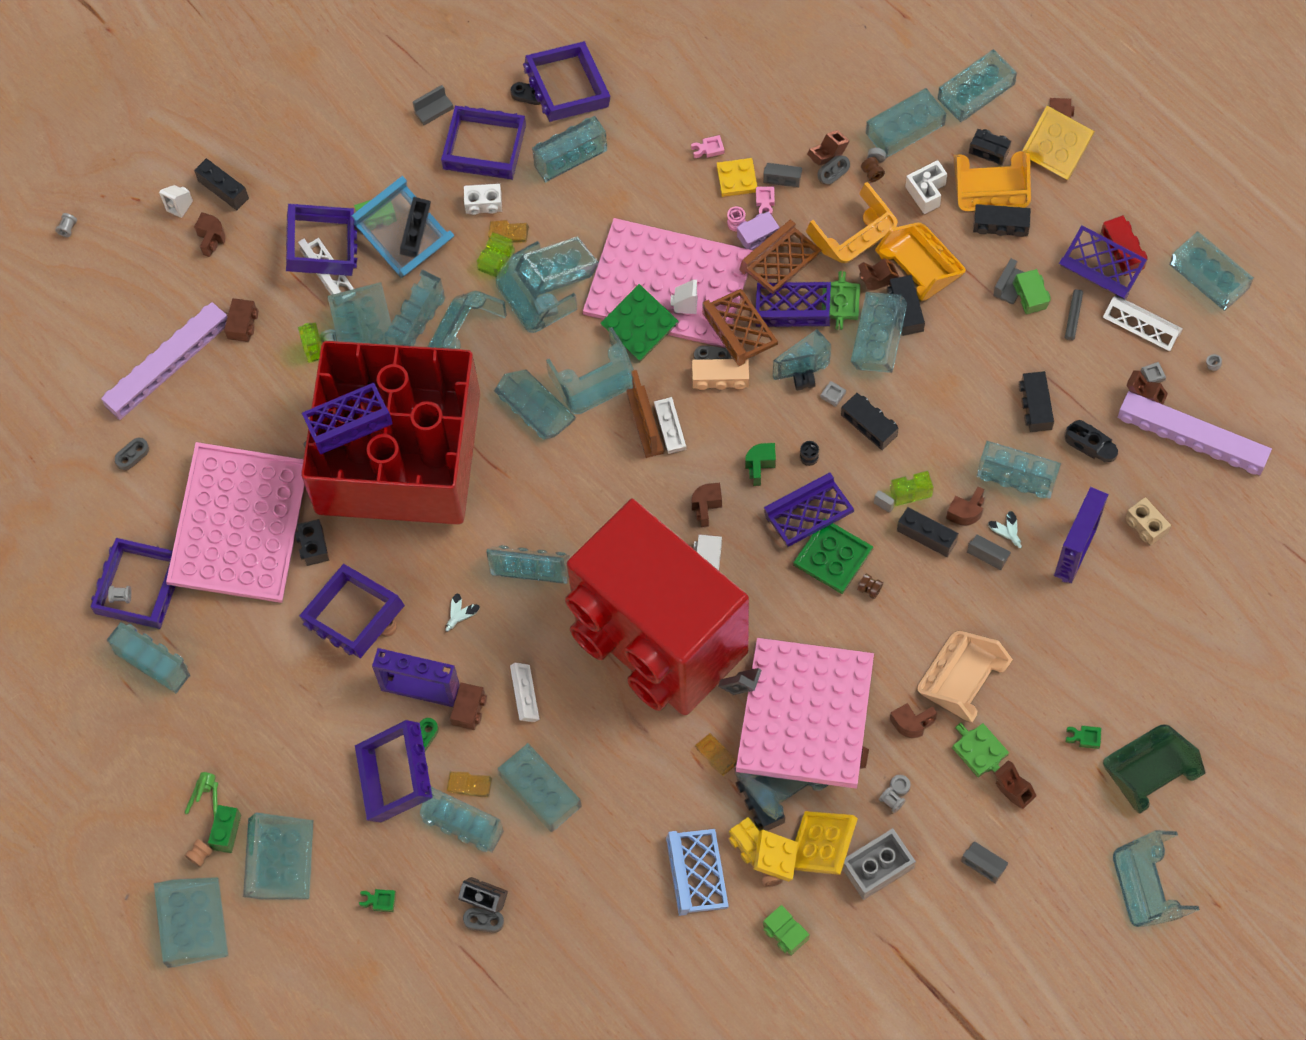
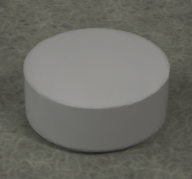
[867,148,886,163]
[890,775,910,796]

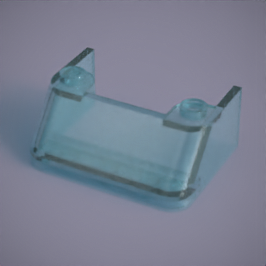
[496,241,577,333]
[428,291,507,373]
[546,327,634,414]
[1113,830,1200,927]

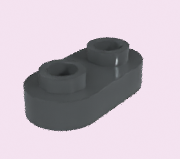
[817,155,850,184]
[694,346,731,360]
[115,438,149,470]
[463,908,504,933]

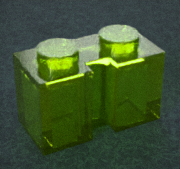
[477,232,515,278]
[298,322,322,363]
[890,471,934,506]

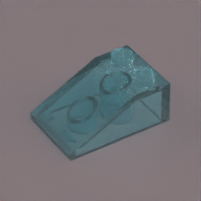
[773,329,831,380]

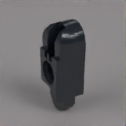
[1065,420,1118,462]

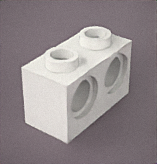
[464,184,502,215]

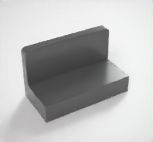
[412,85,454,125]
[763,163,802,188]
[993,258,1024,304]
[967,534,1011,570]
[718,668,762,695]
[961,842,1008,884]

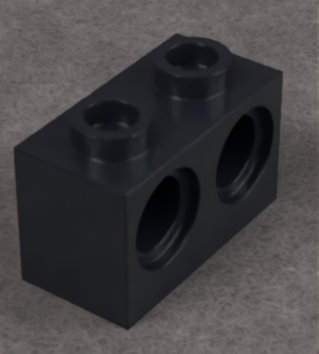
[295,519,330,566]

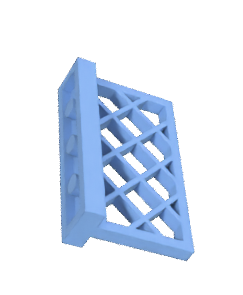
[666,829,729,916]

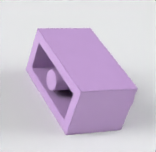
[737,211,780,250]

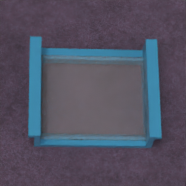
[352,176,455,278]

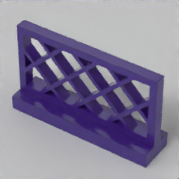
[1059,225,1147,300]
[754,282,831,327]
[302,383,393,454]
[764,472,854,547]

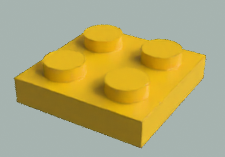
[717,158,757,197]
[753,830,798,882]

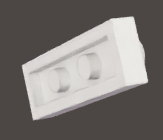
[654,397,686,454]
[510,663,539,722]

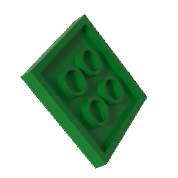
[600,284,679,362]
[793,518,873,595]

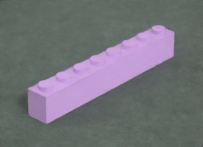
[101,302,227,420]
[1117,391,1272,475]

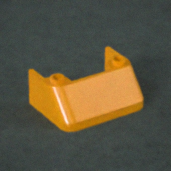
[805,182,898,264]

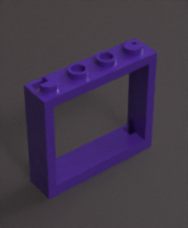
[523,41,611,122]
[441,105,526,180]
[286,204,357,276]
[1054,486,1109,583]
[91,538,176,629]
[299,563,405,659]
[372,648,460,707]
[355,720,433,823]

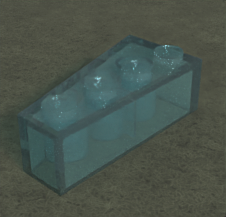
[385,269,445,346]

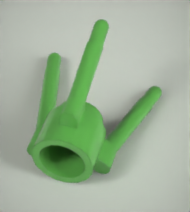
[185,772,218,818]

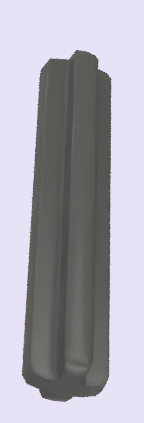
[1065,289,1083,340]

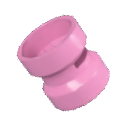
[727,206,745,231]

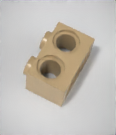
[1125,497,1171,546]

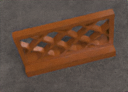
[739,219,822,294]
[702,289,778,366]
[626,370,664,458]

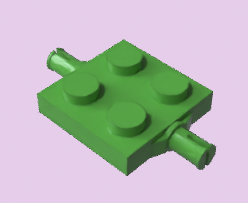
[822,271,860,330]
[952,723,1009,778]

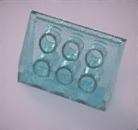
[328,282,397,345]
[486,545,570,584]
[243,813,313,899]
[154,877,228,968]

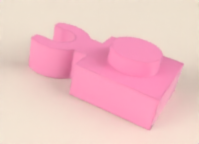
[691,135,724,158]
[756,187,775,215]

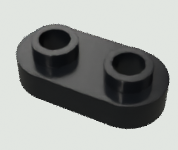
[510,82,541,105]

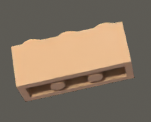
[692,359,749,390]

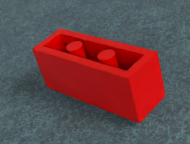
[1101,215,1148,276]

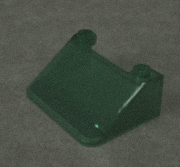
[1103,724,1206,814]

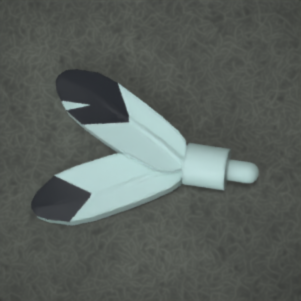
[988,511,1022,548]
[445,593,480,631]

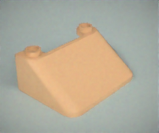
[918,631,1013,722]

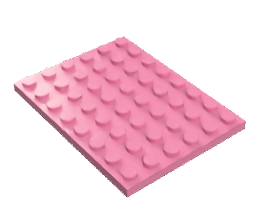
[583,218,753,348]
[166,442,305,603]
[736,638,874,789]

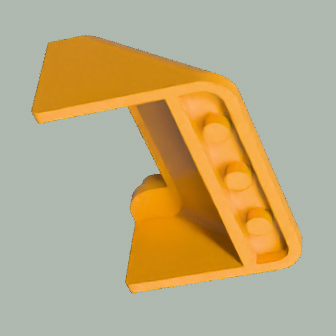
[954,151,1031,211]
[875,222,966,301]

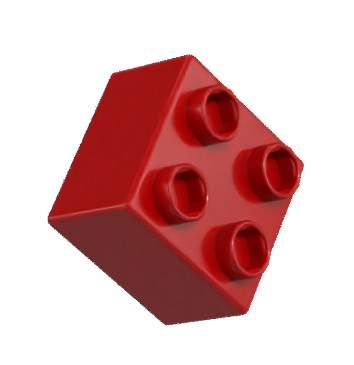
[301,341,480,525]
[565,498,749,715]

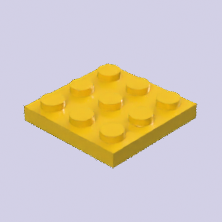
[1022,106,1095,180]
[794,811,858,875]

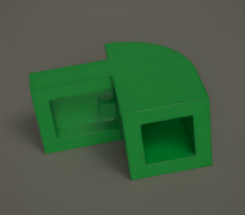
[745,443,776,486]

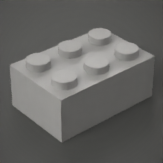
[842,828,916,900]

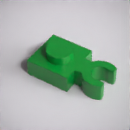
[1065,725,1102,749]
[359,889,396,912]

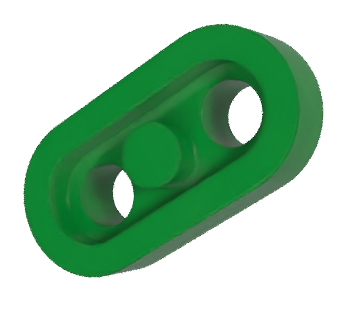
[420,718,439,751]

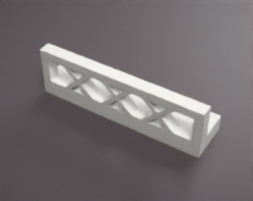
[298,238,356,304]
[1103,295,1183,351]

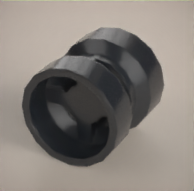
[793,369,816,391]
[800,441,819,466]

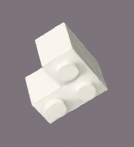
[905,160,947,214]

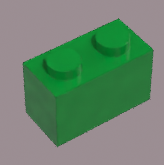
[208,805,242,853]

